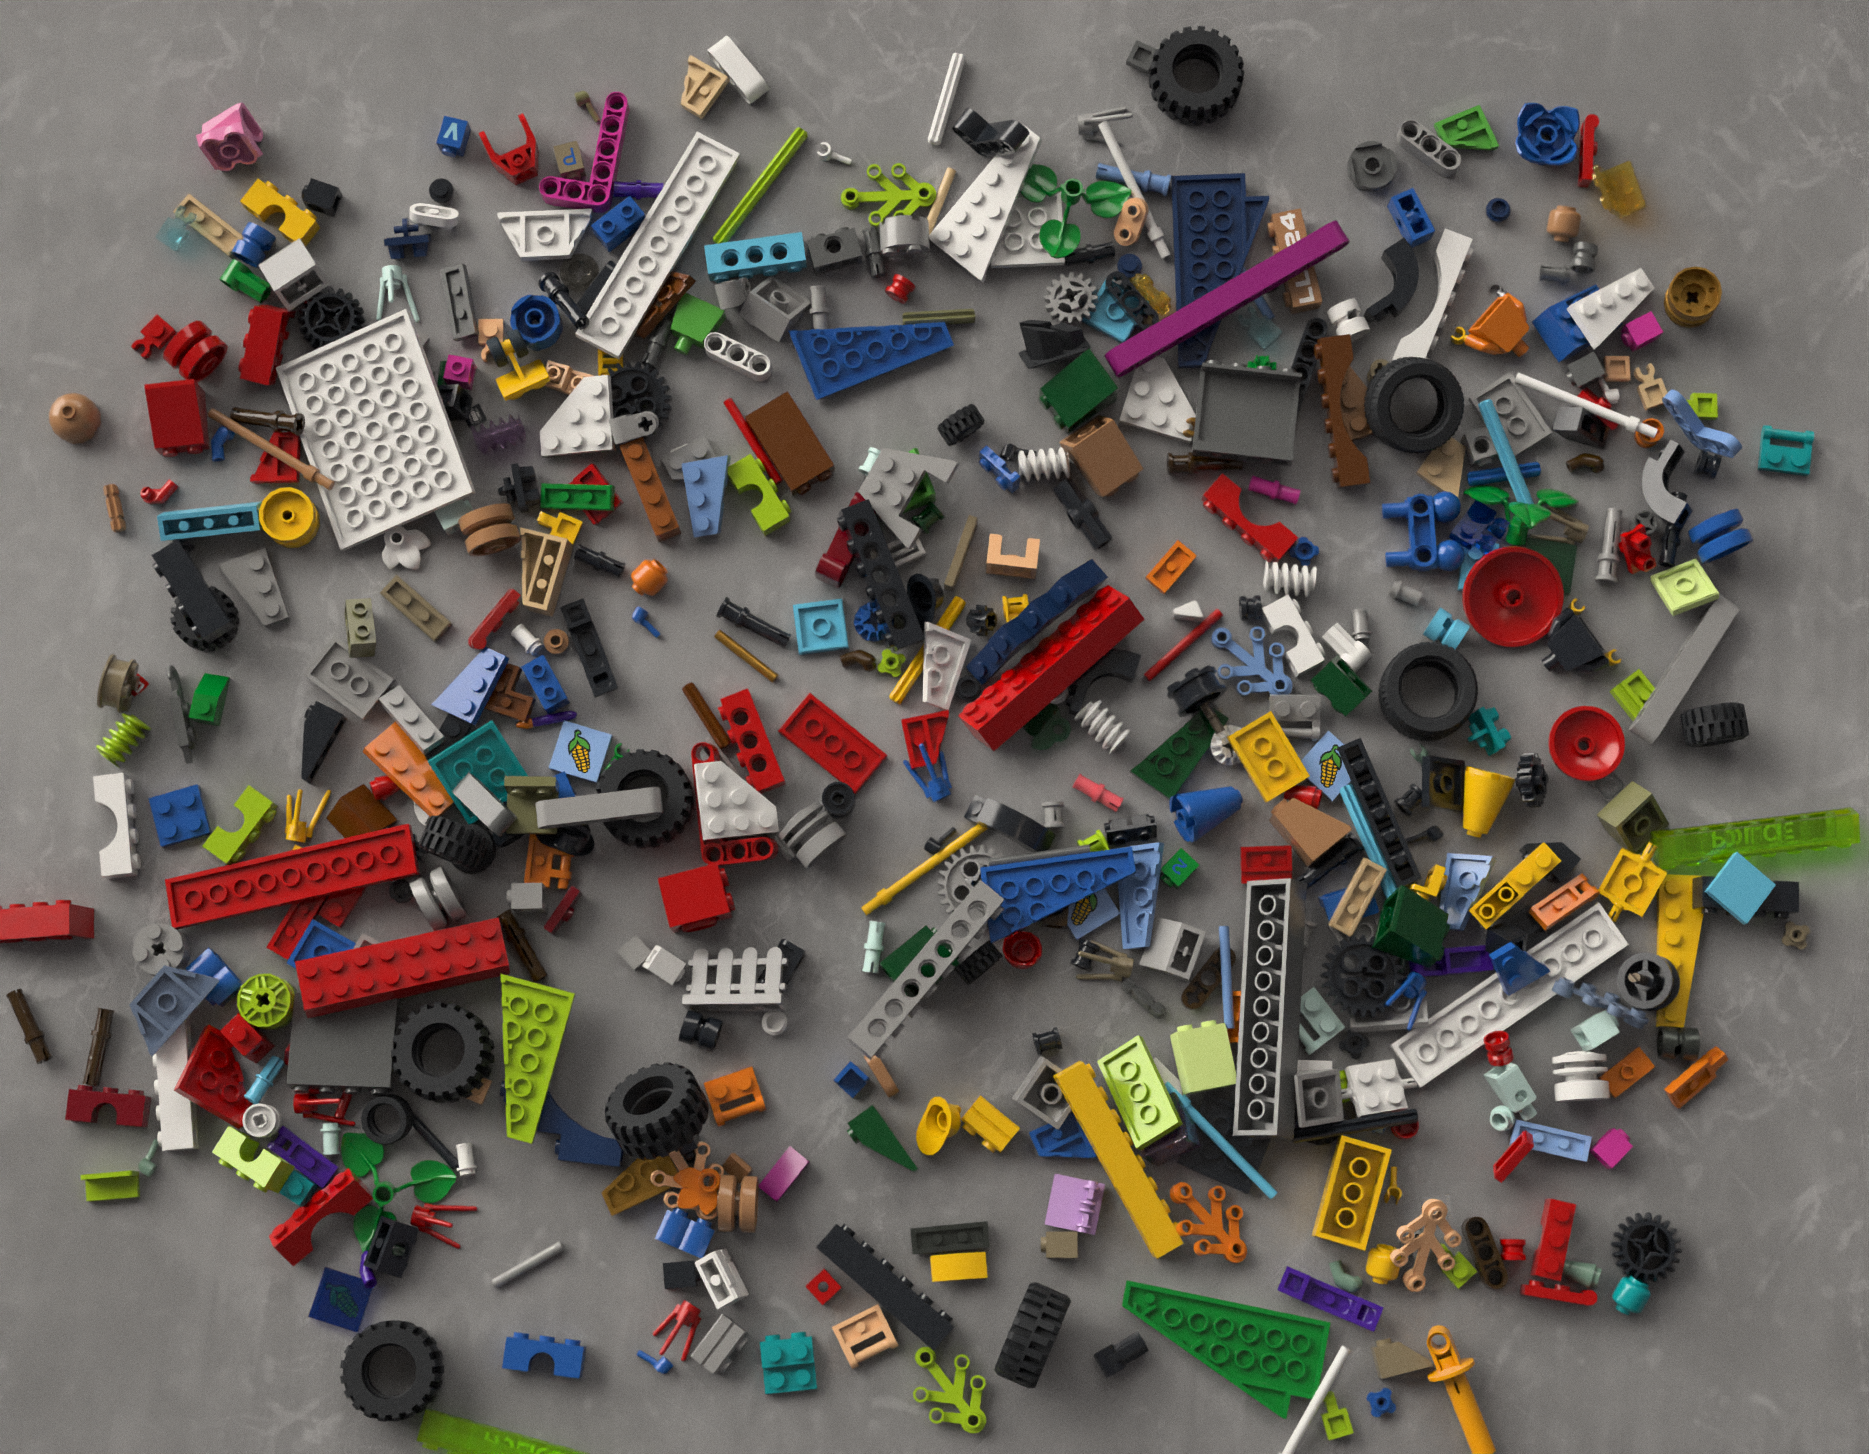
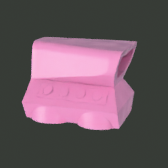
[196,103,263,171]

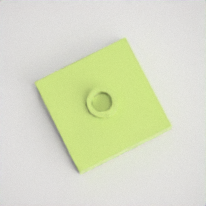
[1650,559,1719,616]

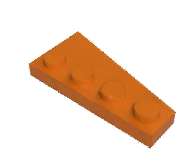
[363,722,454,817]

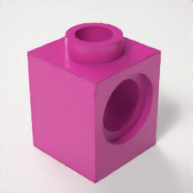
[1621,311,1663,352]
[443,354,477,390]
[1589,1128,1633,1169]

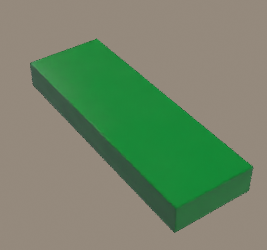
[540,483,615,511]

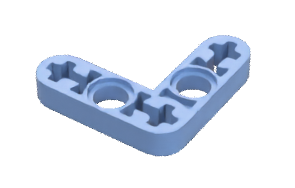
[1662,389,1742,458]

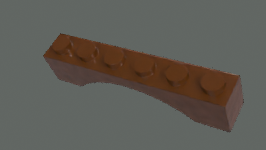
[1314,334,1370,488]

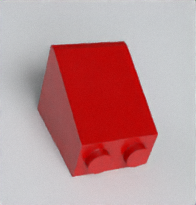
[144,379,210,457]

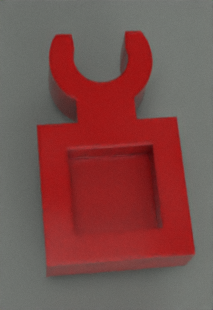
[131,314,177,360]

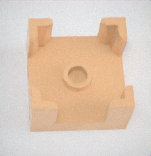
[986,534,1040,579]

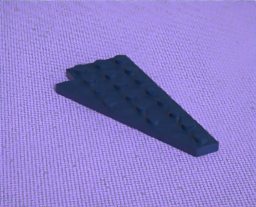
[1171,173,1269,368]

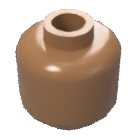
[1547,205,1581,242]

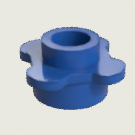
[1289,537,1319,566]
[1366,1388,1396,1417]

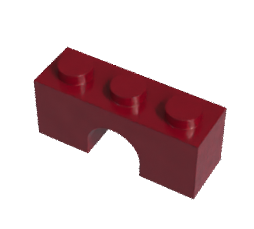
[65,1085,152,1128]

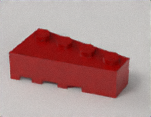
[0,900,94,943]

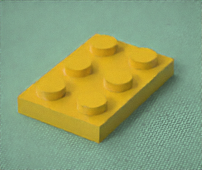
[1227,711,1310,803]

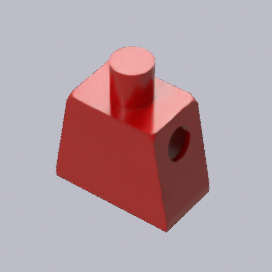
[220,1012,275,1064]

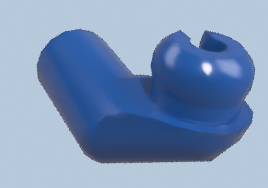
[210,426,235,461]

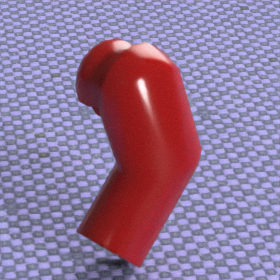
[140,479,179,504]

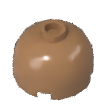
[49,393,101,444]

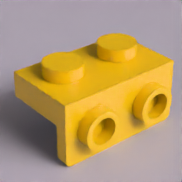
[1409,864,1448,902]

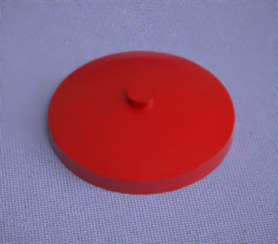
[1462,546,1564,647]

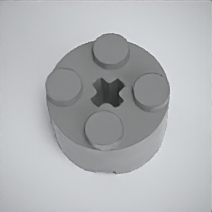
[879,215,930,263]
[132,924,191,975]

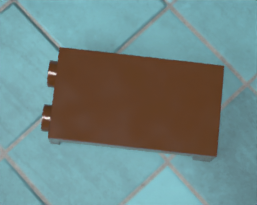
[745,391,835,496]

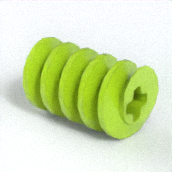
[96,713,151,769]

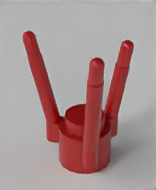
[293,1089,355,1126]
[410,1203,477,1249]
[653,1300,702,1361]

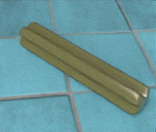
[902,309,975,325]

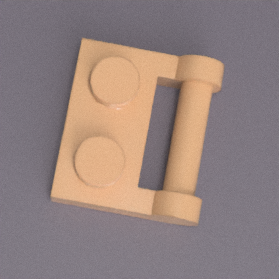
[832,1304,899,1369]

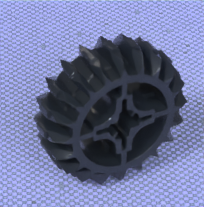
[298,287,366,349]
[1611,1212,1682,1283]

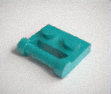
[1758,425,1814,476]

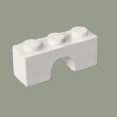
[1262,594,1326,678]

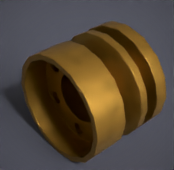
[1664,266,1722,328]

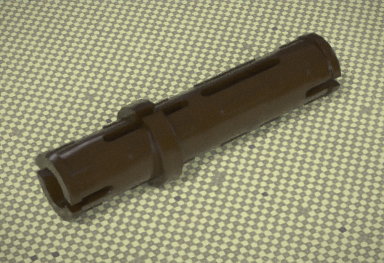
[497,909,548,983]
[6,988,53,1064]
[82,1008,115,1086]

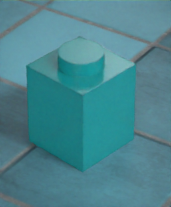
[279,1170,319,1206]

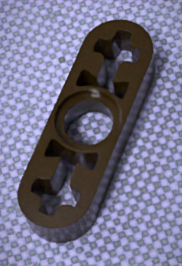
[1181,947,1236,1010]

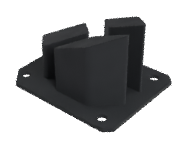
[1018,320,1091,369]

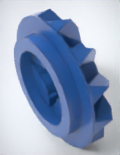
[854,602,894,642]

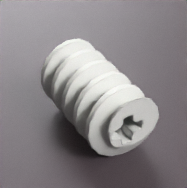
[1018,447,1070,482]
[1263,561,1317,598]
[1074,700,1130,755]

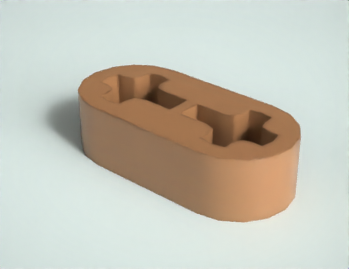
[864,1056,900,1098]

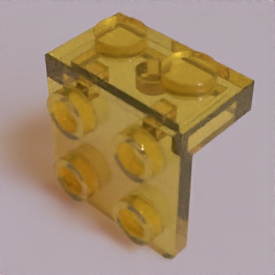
[1592,160,1648,218]

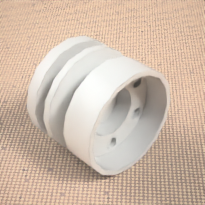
[1552,1051,1610,1102]

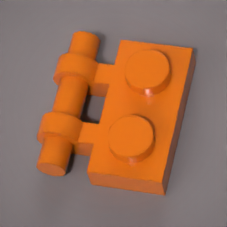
[524,834,574,890]

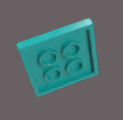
[428,720,528,824]

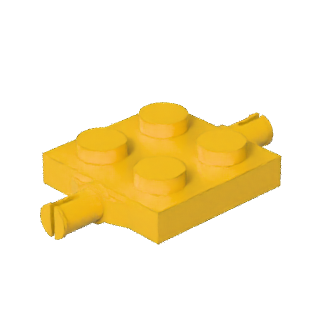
[1598,842,1668,922]

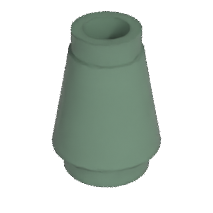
[1562,1260,1602,1289]

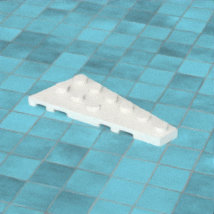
[929,125,1042,283]

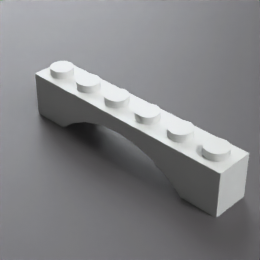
[1392,228,1474,379]

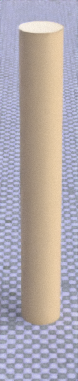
[927,168,956,235]

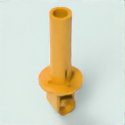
[1427,1325,1496,1454]

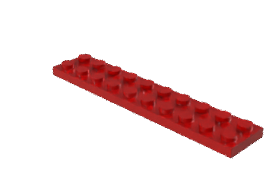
[165,823,420,929]

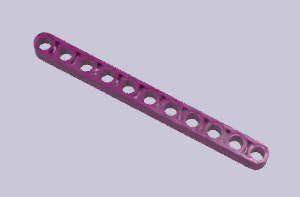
[1104,220,1350,378]

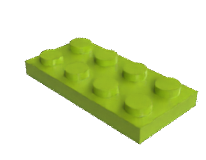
[1097,1035,1183,1150]

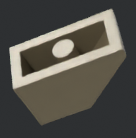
[1370,1337,1432,1379]

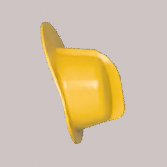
[916,1097,961,1155]

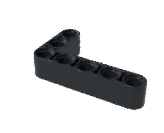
[1291,317,1328,420]

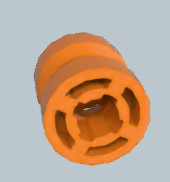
[1634,418,1664,448]

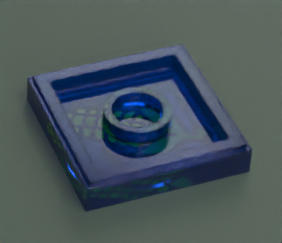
[308,1267,374,1332]

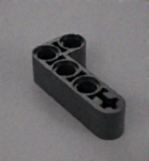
[952,108,1030,157]

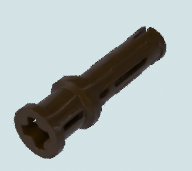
[230,407,305,436]
[1167,452,1243,475]

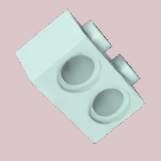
[1570,1010,1620,1051]

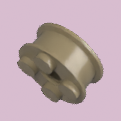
[97,654,140,713]

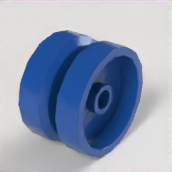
[1687,508,1753,564]

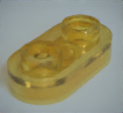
[1130,273,1171,315]

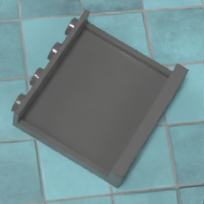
[1191,360,1302,467]
[287,993,401,1096]

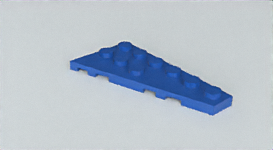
[788,322,954,401]

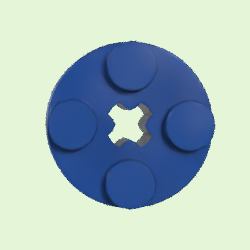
[510,294,563,351]

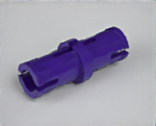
[614,180,663,200]

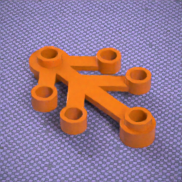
[1170,1182,1247,1263]

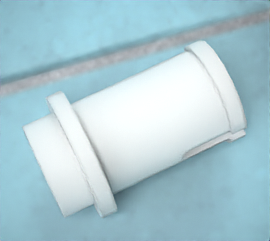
[511,624,543,656]
[456,1143,477,1176]

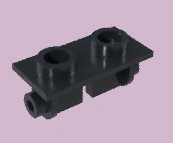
[1104,814,1157,845]

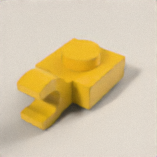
[537,512,583,545]

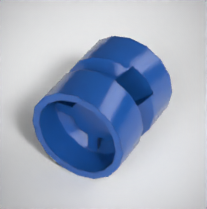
[231,222,276,268]

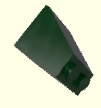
[1038,348,1118,434]
[1372,885,1450,968]
[880,925,960,997]

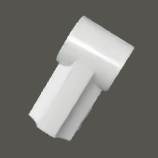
[1321,623,1372,673]

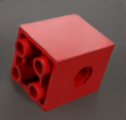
[657,863,736,933]

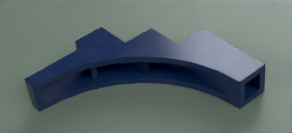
[966,559,1108,685]
[500,1081,624,1167]

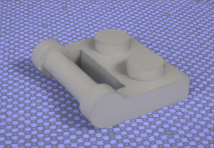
[1269,694,1321,741]

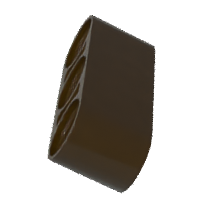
[1461,1217,1508,1289]

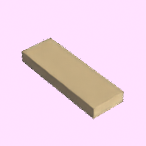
[173,194,243,258]
[1328,857,1387,937]

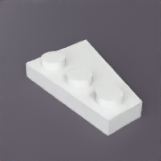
[923,622,971,710]

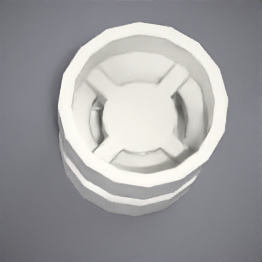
[1327,298,1370,342]
[242,1103,283,1138]

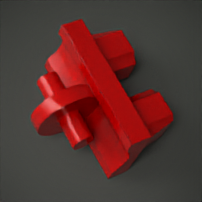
[1618,524,1656,574]

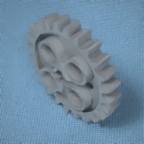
[937,845,1003,926]

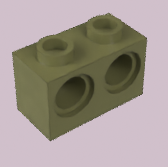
[344,598,377,658]

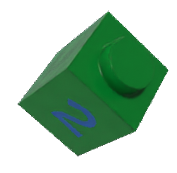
[1160,848,1199,889]

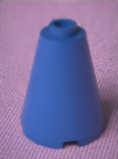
[1169,786,1243,843]

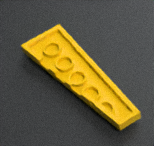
[1656,874,1703,1028]

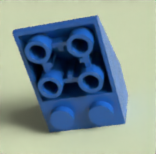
[1532,284,1623,363]

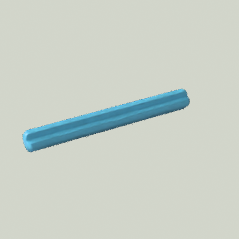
[1478,399,1534,504]
[1340,784,1398,899]

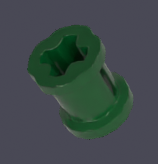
[911,501,945,535]

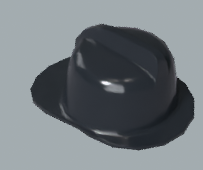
[907,573,944,632]
[536,824,595,856]

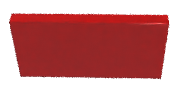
[778,693,888,795]

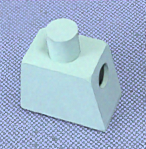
[1483,1063,1537,1121]

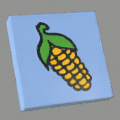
[549,720,613,783]
[1301,731,1351,802]
[1059,889,1120,941]

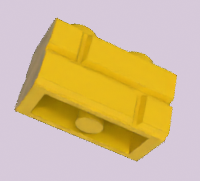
[961,1095,1020,1153]

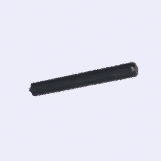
[1292,1109,1418,1143]

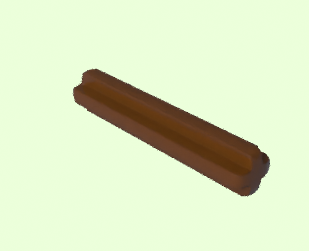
[682,682,731,749]

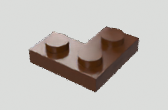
[484,663,536,723]

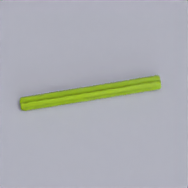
[713,127,808,244]

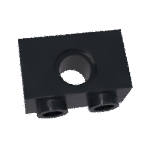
[363,1216,419,1278]

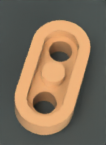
[1114,197,1149,246]

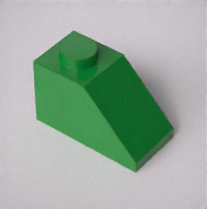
[189,673,230,727]

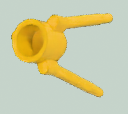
[284,789,331,843]

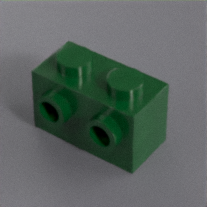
[1311,655,1372,717]

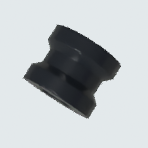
[1694,450,1722,479]
[1239,595,1262,621]

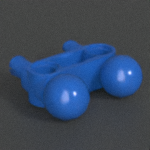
[1382,491,1465,572]

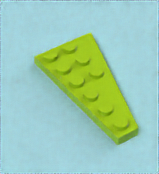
[501,974,576,1144]

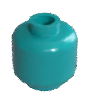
[1612,1275,1651,1315]

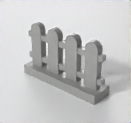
[682,947,788,1012]

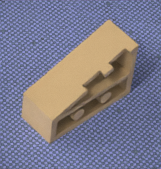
[520,527,574,617]

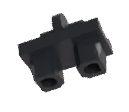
[498,463,541,513]

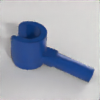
[632,606,660,638]
[637,1350,673,1374]

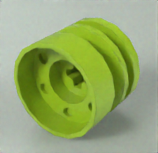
[237,974,297,1030]

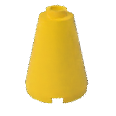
[1463,766,1515,838]

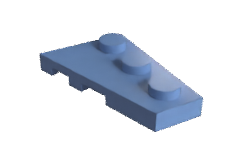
[1439,853,1497,931]

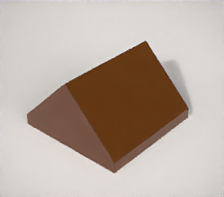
[326,784,398,838]

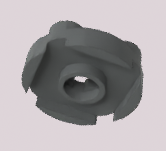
[1347,141,1397,191]

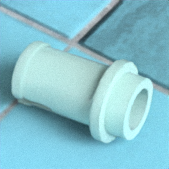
[320,1123,341,1155]

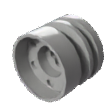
[778,802,847,869]

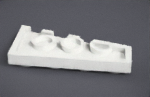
[1567,268,1654,349]

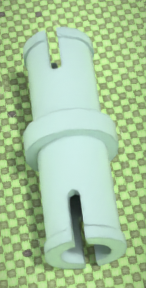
[862,921,886,973]

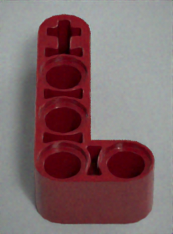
[815,492,876,589]

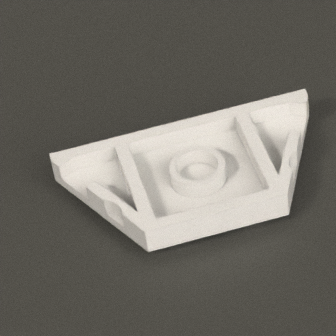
[497,209,593,261]

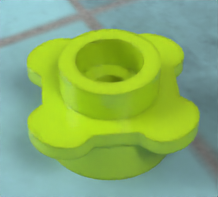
[877,649,906,677]

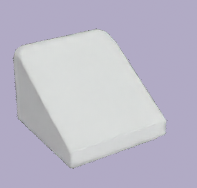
[1172,600,1204,622]

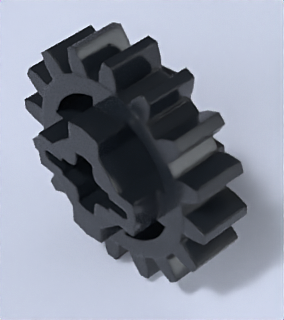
[1515,752,1549,808]

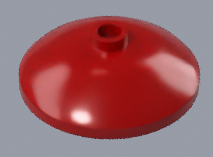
[1548,706,1625,781]

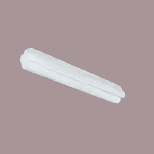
[928,53,965,145]

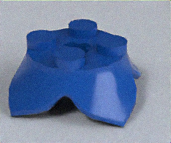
[1515,103,1580,166]

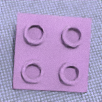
[1045,1174,1105,1235]

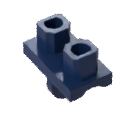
[384,218,432,259]

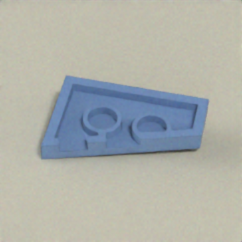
[681,455,731,538]

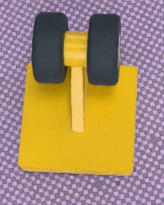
[486,329,550,401]

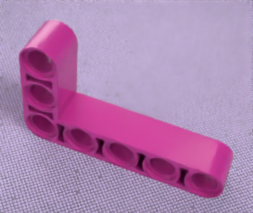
[539,92,630,213]

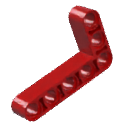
[691,742,779,866]

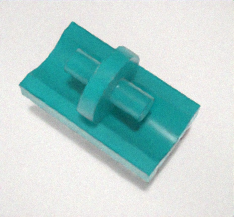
[1467,706,1512,756]

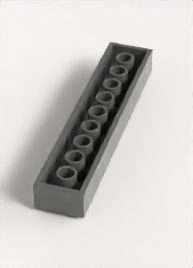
[1233,878,1307,1140]

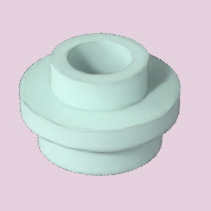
[1490,1105,1515,1131]

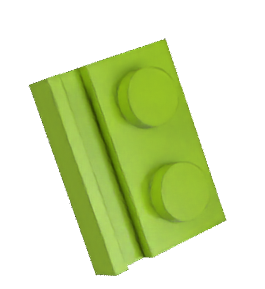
[1609,669,1655,721]

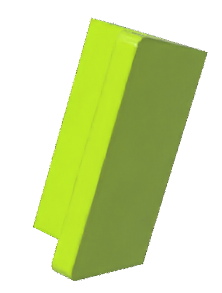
[80,1170,140,1201]

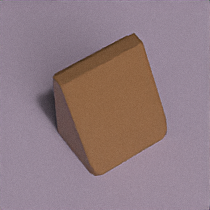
[722,1153,753,1183]

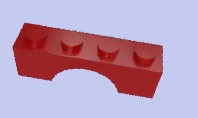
[1201,473,1299,563]
[269,1168,373,1267]

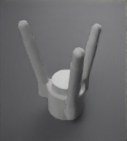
[1078,107,1133,145]

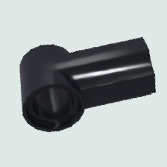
[1093,1331,1149,1378]

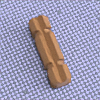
[103,484,126,532]

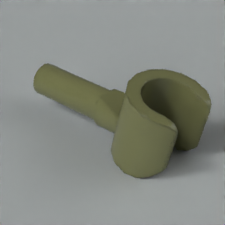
[574,91,601,123]

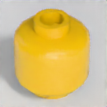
[1365,1244,1401,1284]

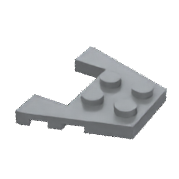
[858,448,960,549]

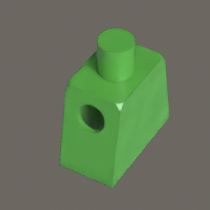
[671,293,726,355]

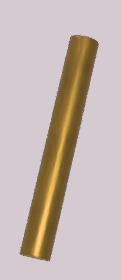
[714,630,779,683]

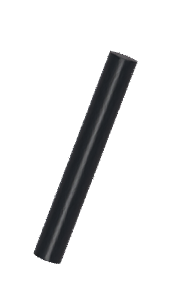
[412,1112,459,1169]

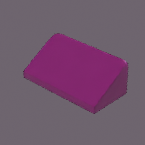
[759,1146,810,1202]

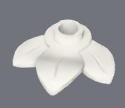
[382,526,431,570]

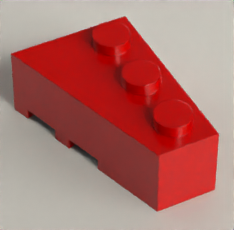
[238,304,296,386]

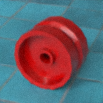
[163,320,228,383]

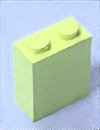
[1170,1020,1236,1095]

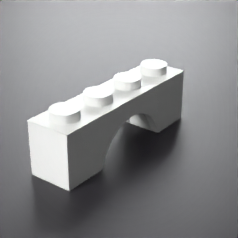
[93,773,141,879]

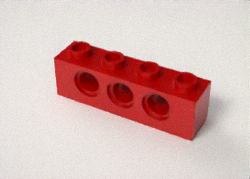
[718,688,786,794]

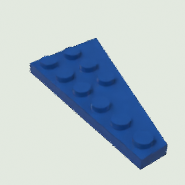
[980,847,1136,944]

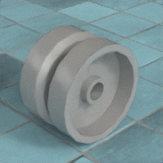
[409,866,468,931]

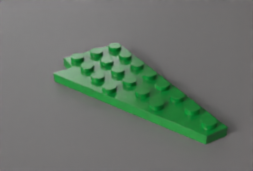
[1121,1280,1331,1419]

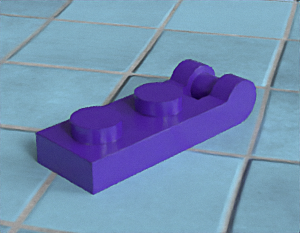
[267,1125,340,1189]

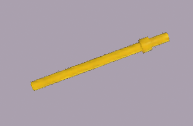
[861,824,989,916]

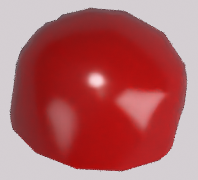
[1002,931,1042,969]

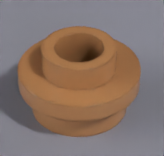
[544,629,569,654]

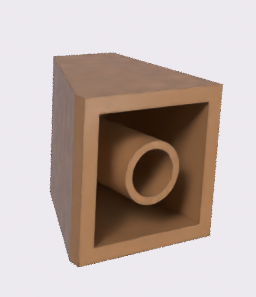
[1059,415,1144,497]
[1269,798,1352,867]

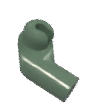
[1329,1260,1363,1292]

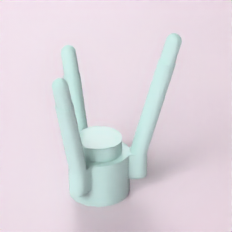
[376,265,420,323]

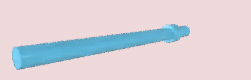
[1165,1081,1278,1199]

